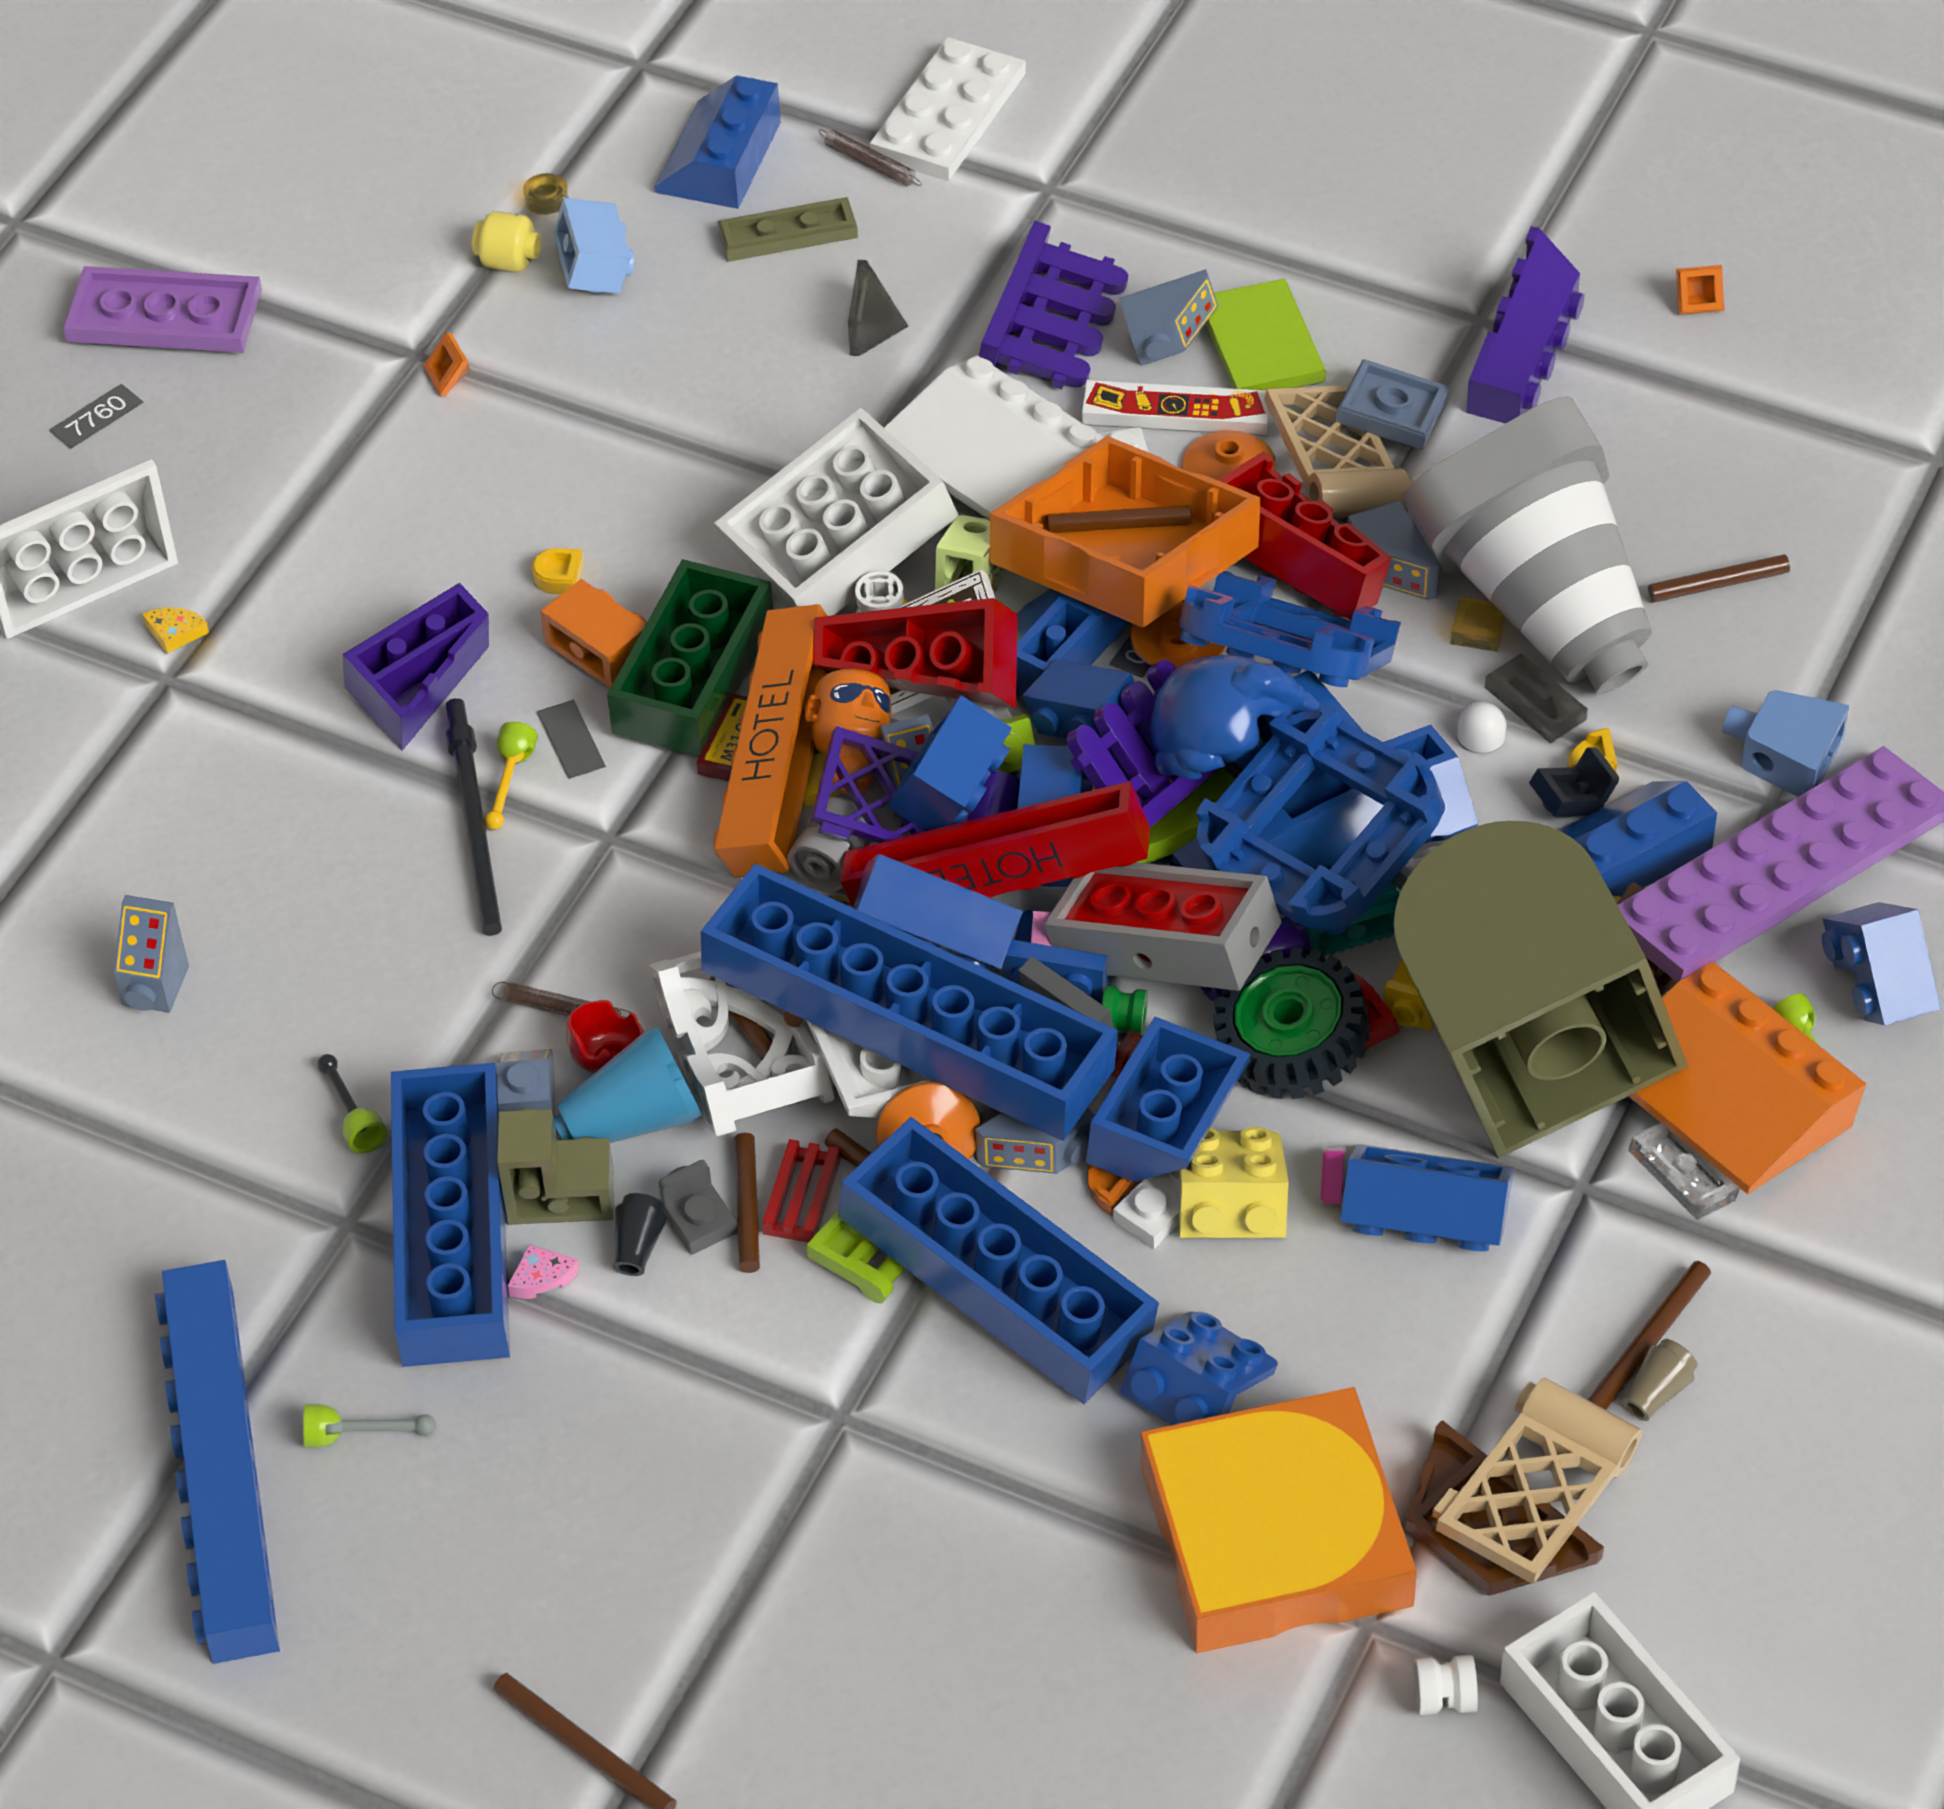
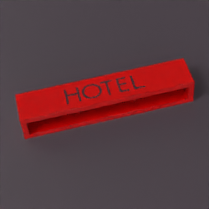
[840,781,1150,908]

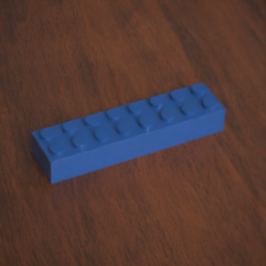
[700,863,1118,1141]

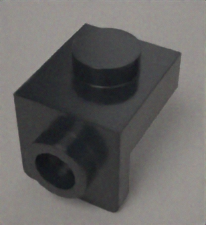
[1529,747,1619,817]

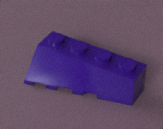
[1466,226,1585,424]

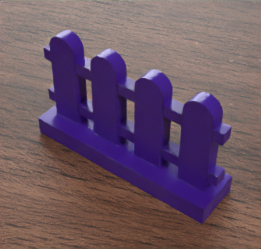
[979,220,1129,390]
[1067,660,1225,827]

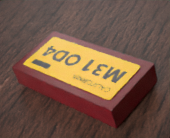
[696,693,748,781]

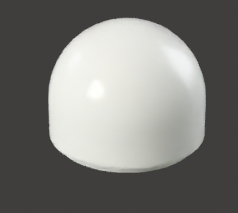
[1457,702,1506,753]

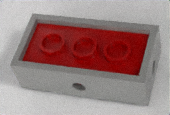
[1044,862,1282,991]

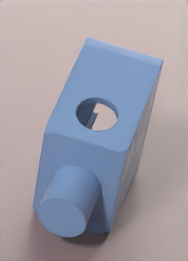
[1722,690,1849,797]

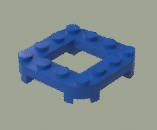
[1179,571,1401,687]
[1196,703,1446,935]

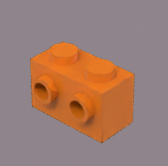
[540,579,647,688]

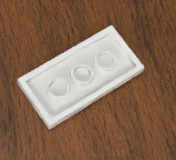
[870,37,1026,181]

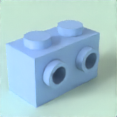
[553,198,634,294]

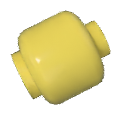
[472,211,542,273]

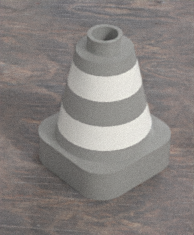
[1403,396,1652,694]

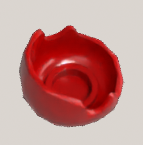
[566,1000,645,1074]

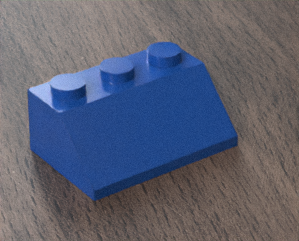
[655,75,781,209]
[1559,781,1717,897]
[853,854,1023,972]
[1086,1016,1250,1182]
[1340,1144,1514,1252]

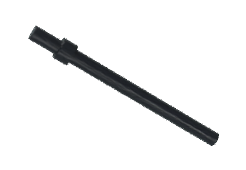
[445,698,502,936]

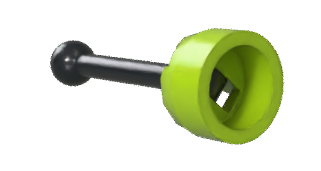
[317,1054,388,1154]

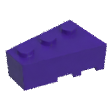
[343,582,489,751]

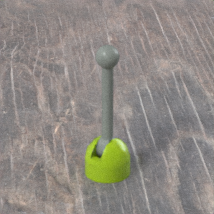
[303,1404,436,1448]

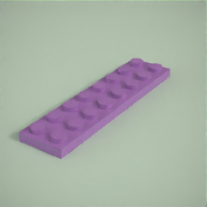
[1618,746,1944,983]

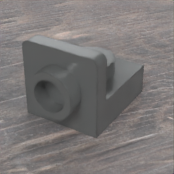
[658,1160,737,1255]

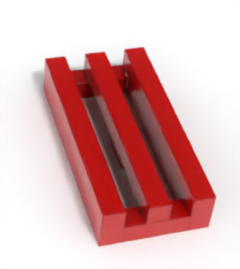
[762,1139,841,1243]

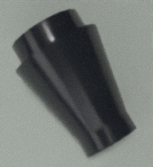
[613,1193,667,1276]

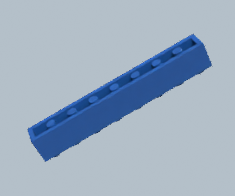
[155,1259,280,1664]

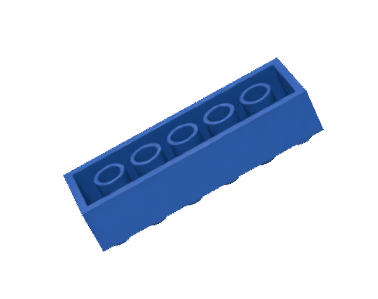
[391,1062,510,1367]
[838,1117,1159,1405]

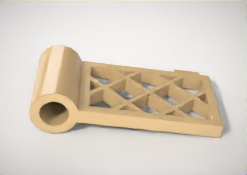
[1264,385,1414,519]
[1432,1377,1642,1584]

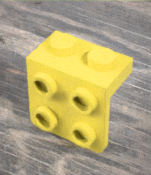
[1178,1127,1289,1238]

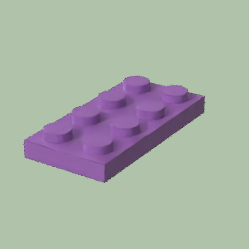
[63,266,262,353]

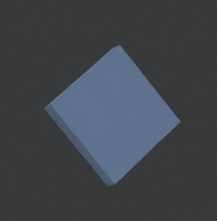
[1334,359,1450,450]

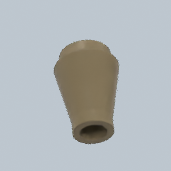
[1622,1339,1698,1421]

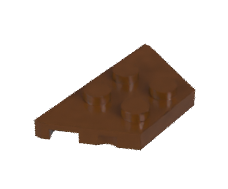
[1405,1420,1604,1596]

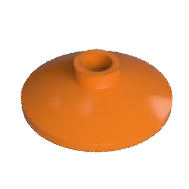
[1182,430,1275,480]
[1130,602,1226,669]
[876,1082,980,1159]

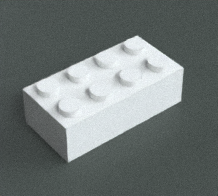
[1500,1591,1740,1809]

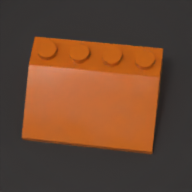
[1629,961,1866,1194]

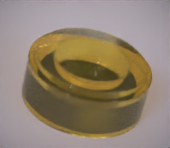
[523,173,569,215]

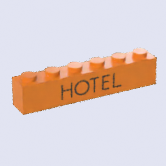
[713,604,828,877]

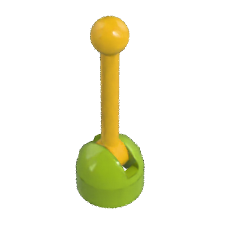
[484,721,538,830]

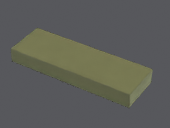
[718,197,858,262]

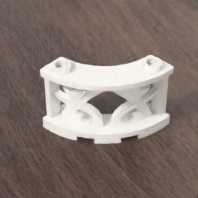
[648,952,835,1136]

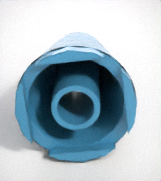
[553,1026,703,1143]

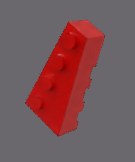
[1218,451,1392,621]
[813,598,1018,709]

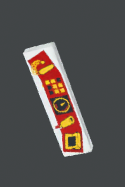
[1082,380,1269,435]

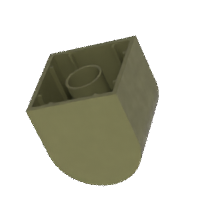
[1394,821,1688,1159]

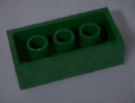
[607,559,774,757]

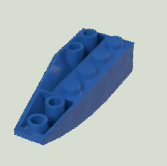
[1016,588,1130,698]
[1172,724,1478,870]

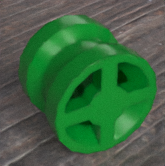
[1102,986,1148,1040]

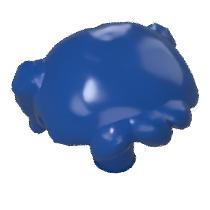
[1150,655,1320,780]

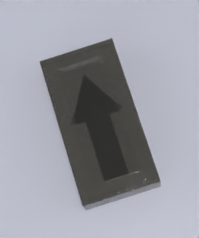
[1484,653,1588,744]

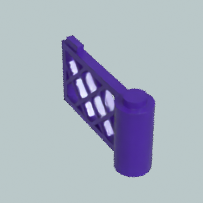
[810,726,1020,843]

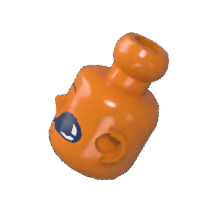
[805,668,892,794]

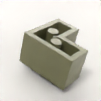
[497,1108,614,1225]

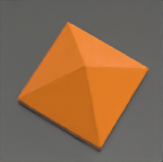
[1676,265,1724,315]
[423,332,470,396]

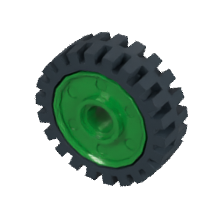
[1213,948,1370,1099]

